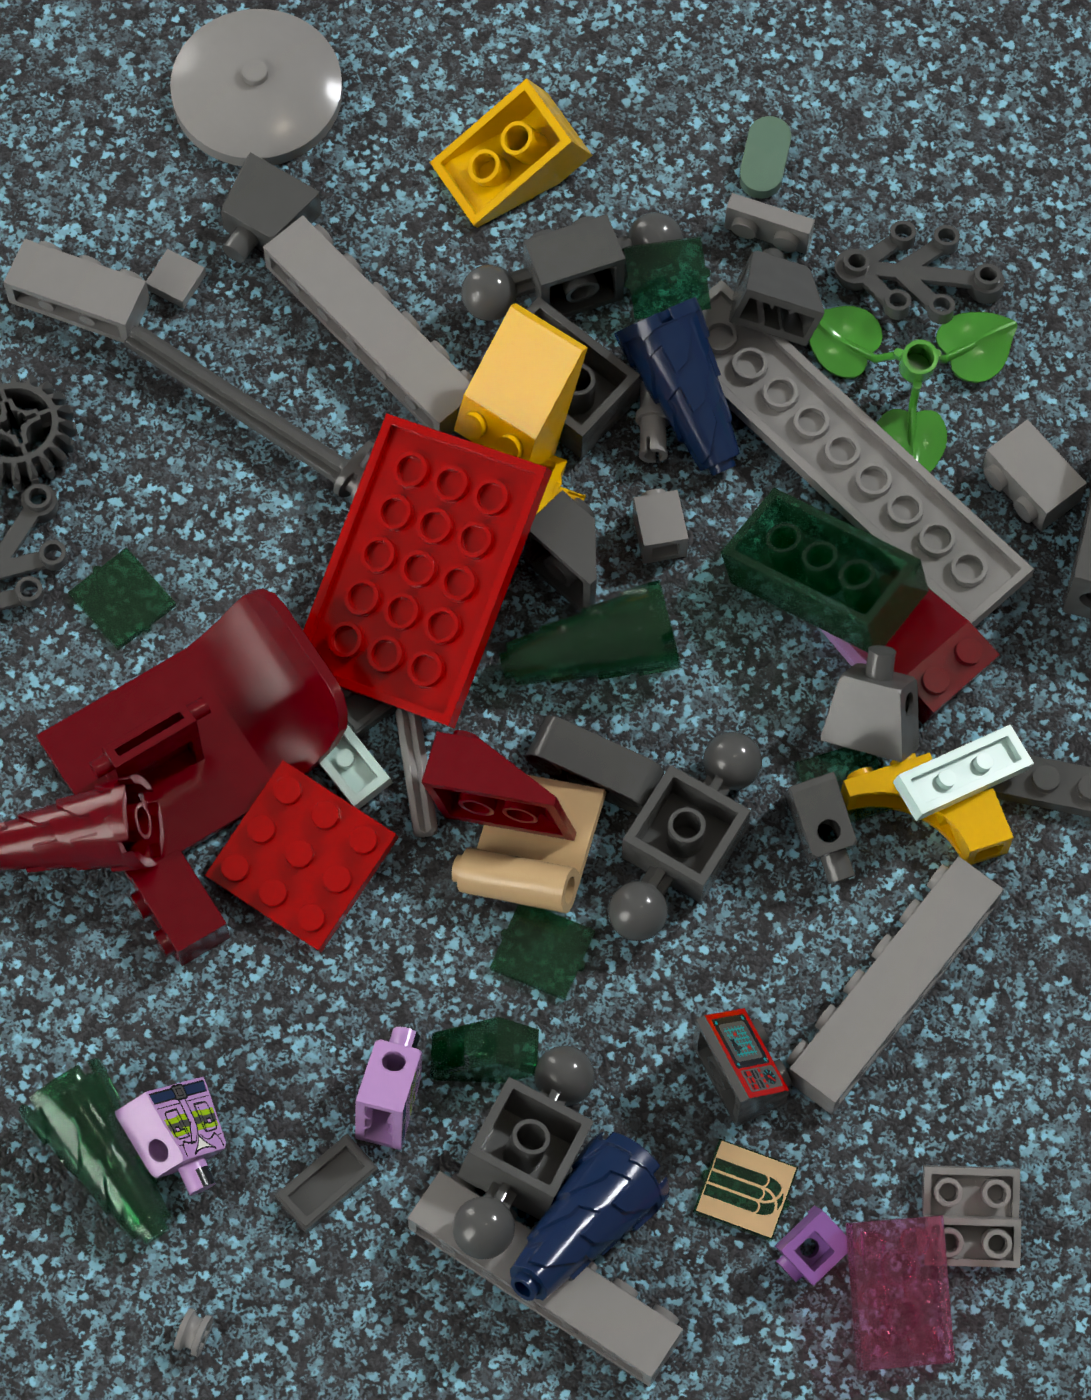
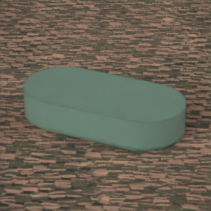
[739,116,791,199]

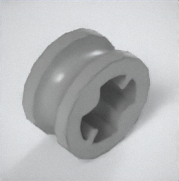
[174,1308,214,1358]

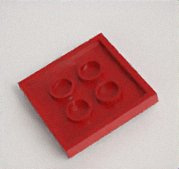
[205,760,399,953]

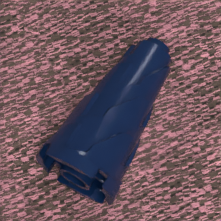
[614,297,740,476]
[510,1132,670,1301]

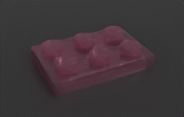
[846,1215,955,1371]

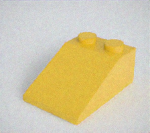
[429,78,593,228]
[454,303,588,465]

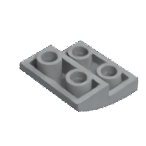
[922,1165,1021,1268]

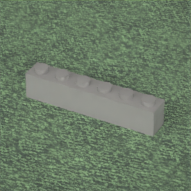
[263,215,473,434]
[786,856,1004,1115]
[407,1171,683,1387]

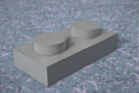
[724,193,815,254]

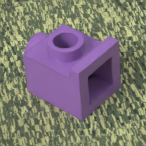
[775,1205,855,1286]

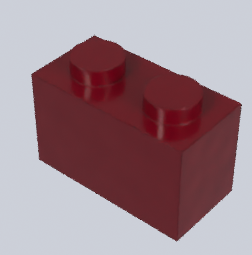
[129,849,230,966]

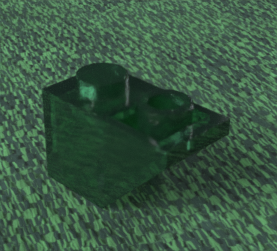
[430,1017,539,1083]

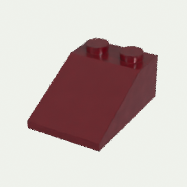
[831,565,1000,724]
[421,730,577,841]

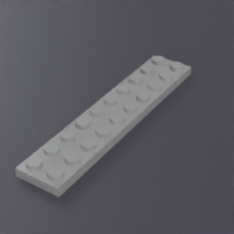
[698,280,1034,627]

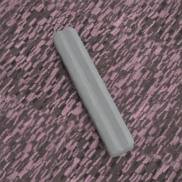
[395,708,438,838]

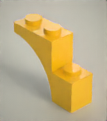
[841,753,1014,865]

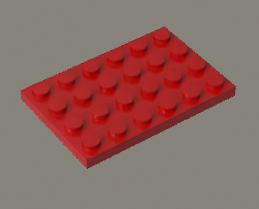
[303,413,552,729]

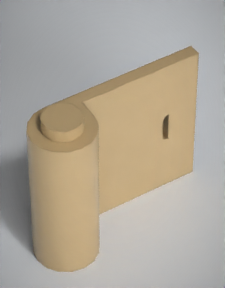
[452,775,606,913]

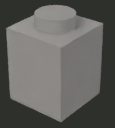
[632,489,689,564]

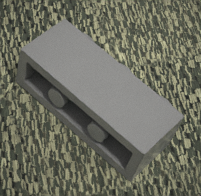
[3,239,150,343]

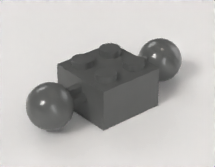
[461,212,683,321]
[608,732,762,941]
[452,1045,595,1259]

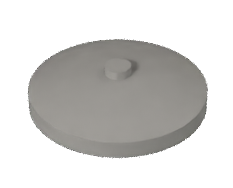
[170,9,343,166]

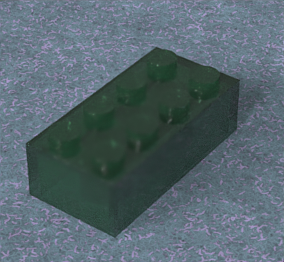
[721,488,929,653]

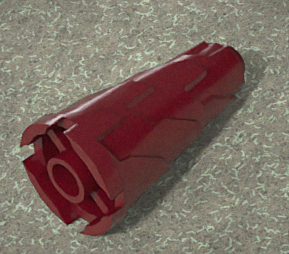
[0,774,164,873]

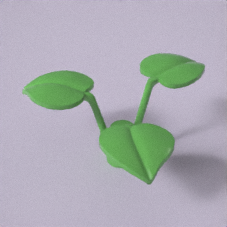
[809,306,1017,473]

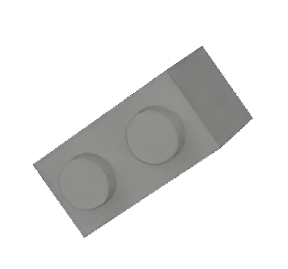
[982,419,1087,531]

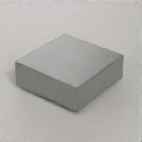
[146,249,206,309]

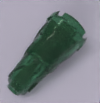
[499,580,682,685]
[18,1058,171,1245]

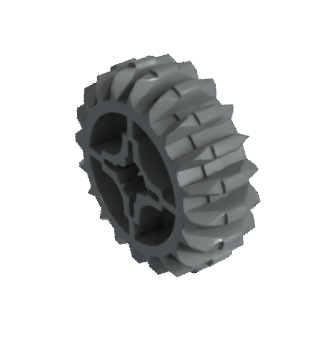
[0,372,77,492]

